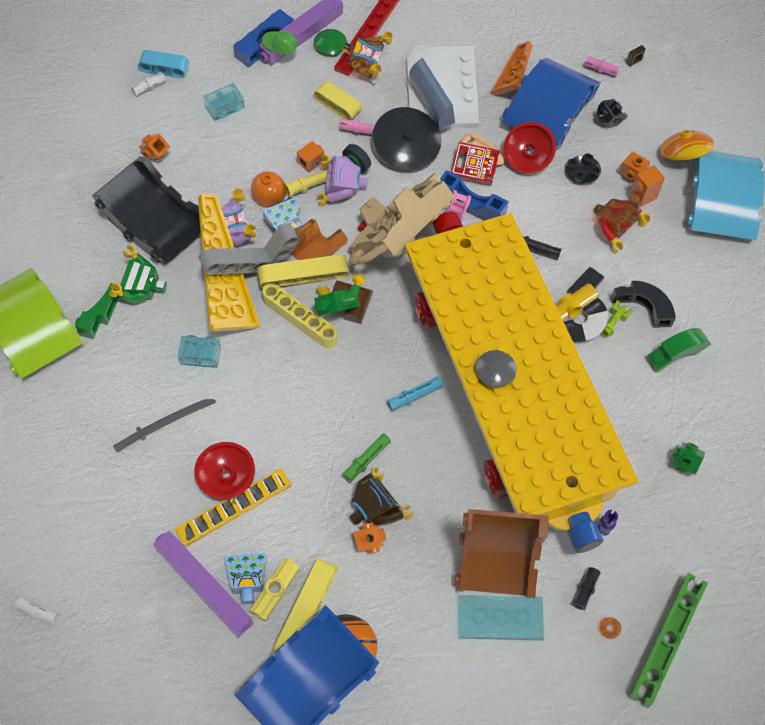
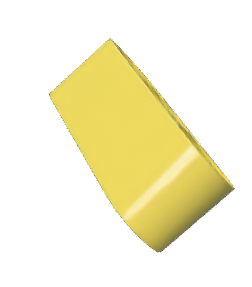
[314,81,362,120]

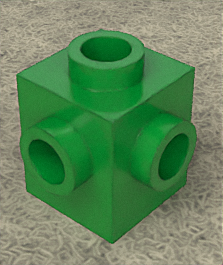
[672,442,705,475]

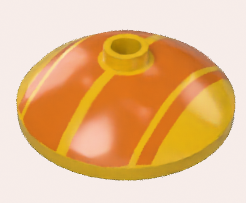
[660,130,714,160]

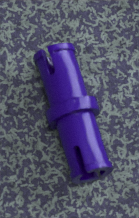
[598,509,618,536]

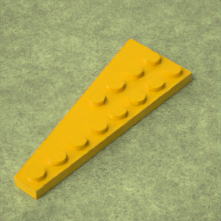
[198,194,260,332]

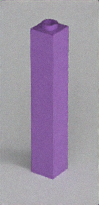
[259,0,343,66]
[153,531,254,638]

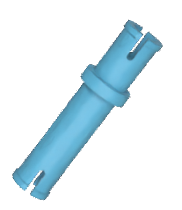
[387,376,443,411]

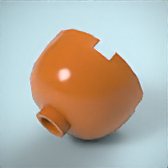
[250,171,286,208]

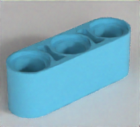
[138,50,189,78]

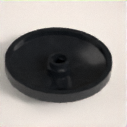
[372,107,441,173]

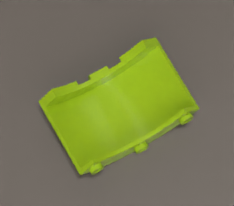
[0,268,83,379]

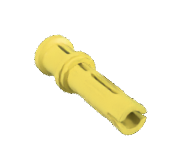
[284,170,327,198]

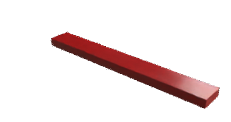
[334,0,400,76]

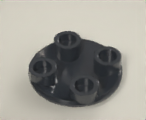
[566,153,601,184]

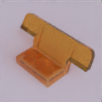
[291,218,348,260]

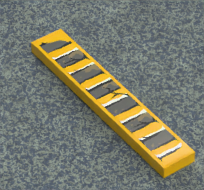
[175,468,292,548]

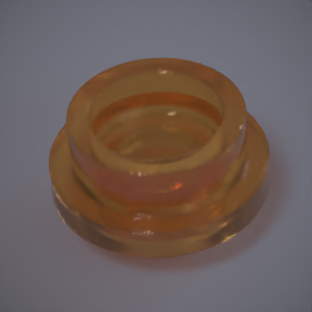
[600,617,622,639]

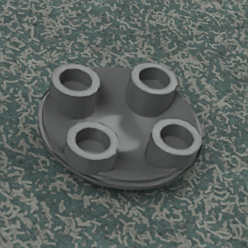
[476,350,517,389]

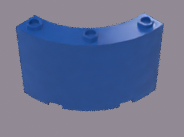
[502,58,601,148]
[235,605,380,725]

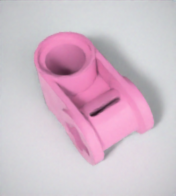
[446,190,471,222]

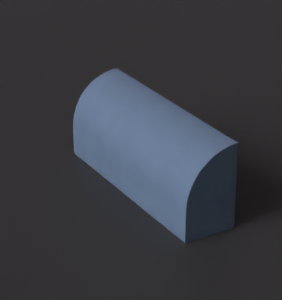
[409,58,455,129]

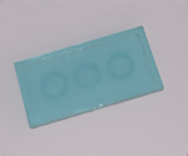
[458,595,544,641]

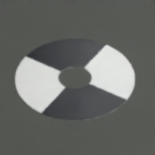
[563,297,608,342]

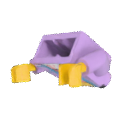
[317,154,368,207]
[221,188,256,246]

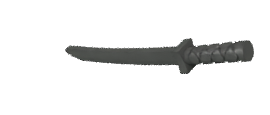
[113,399,216,452]

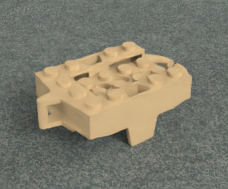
[348,173,455,265]

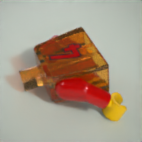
[594,198,651,254]

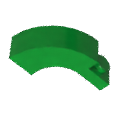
[647,328,711,372]

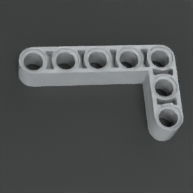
[199,223,299,275]

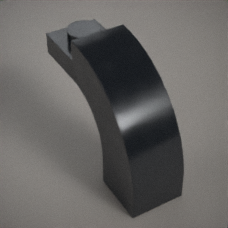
[611,281,676,328]

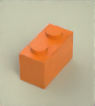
[630,165,665,207]

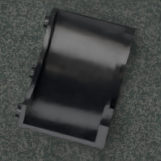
[92,156,201,263]

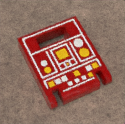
[451,142,500,185]

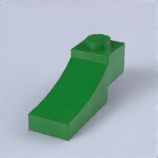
[75,283,119,339]

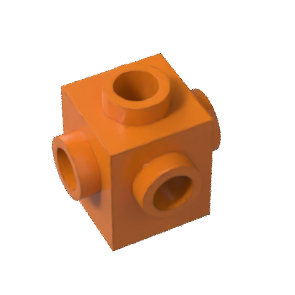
[139,133,170,160]
[620,151,650,181]
[353,522,387,554]

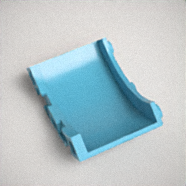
[687,151,765,240]

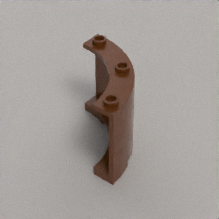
[455,509,549,598]

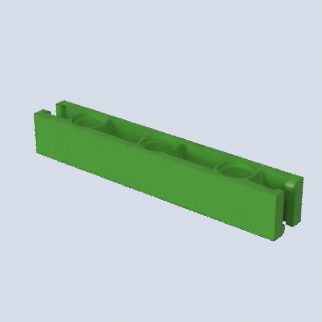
[628,573,708,708]

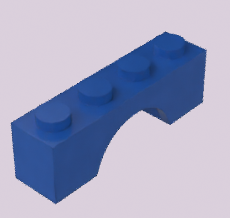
[233,9,294,68]
[440,170,509,220]

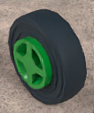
[342,144,371,173]

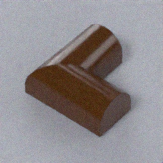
[332,280,373,324]

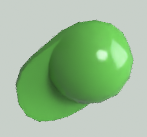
[262,31,298,55]

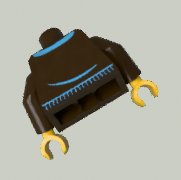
[349,467,414,525]

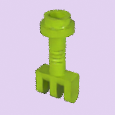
[600,300,633,337]

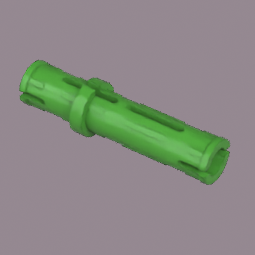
[342,433,391,483]

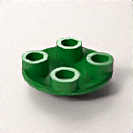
[314,29,347,57]

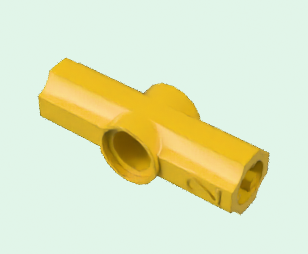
[556,283,598,321]

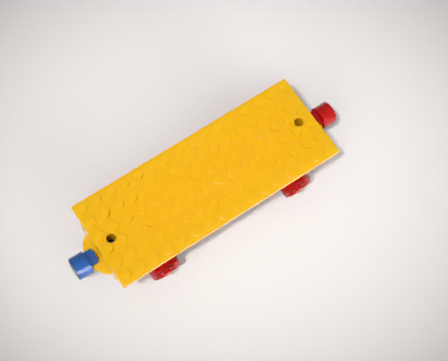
[405,211,639,553]

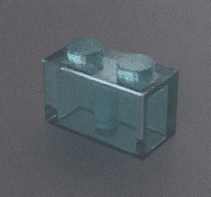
[203,83,245,121]
[177,335,221,368]

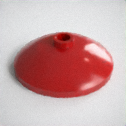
[503,122,556,174]
[194,442,255,500]

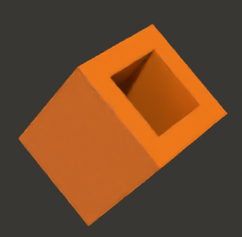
[296,141,324,173]

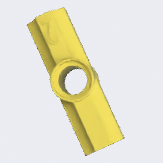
[250,558,300,622]

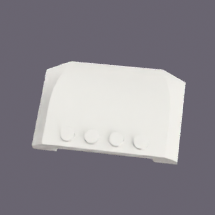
[407,44,479,128]

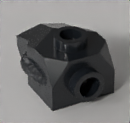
[597,99,628,127]

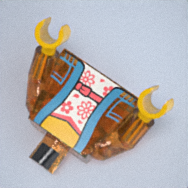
[342,31,393,78]

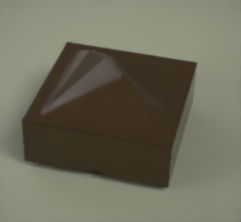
[626,45,646,67]

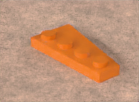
[491,41,533,96]

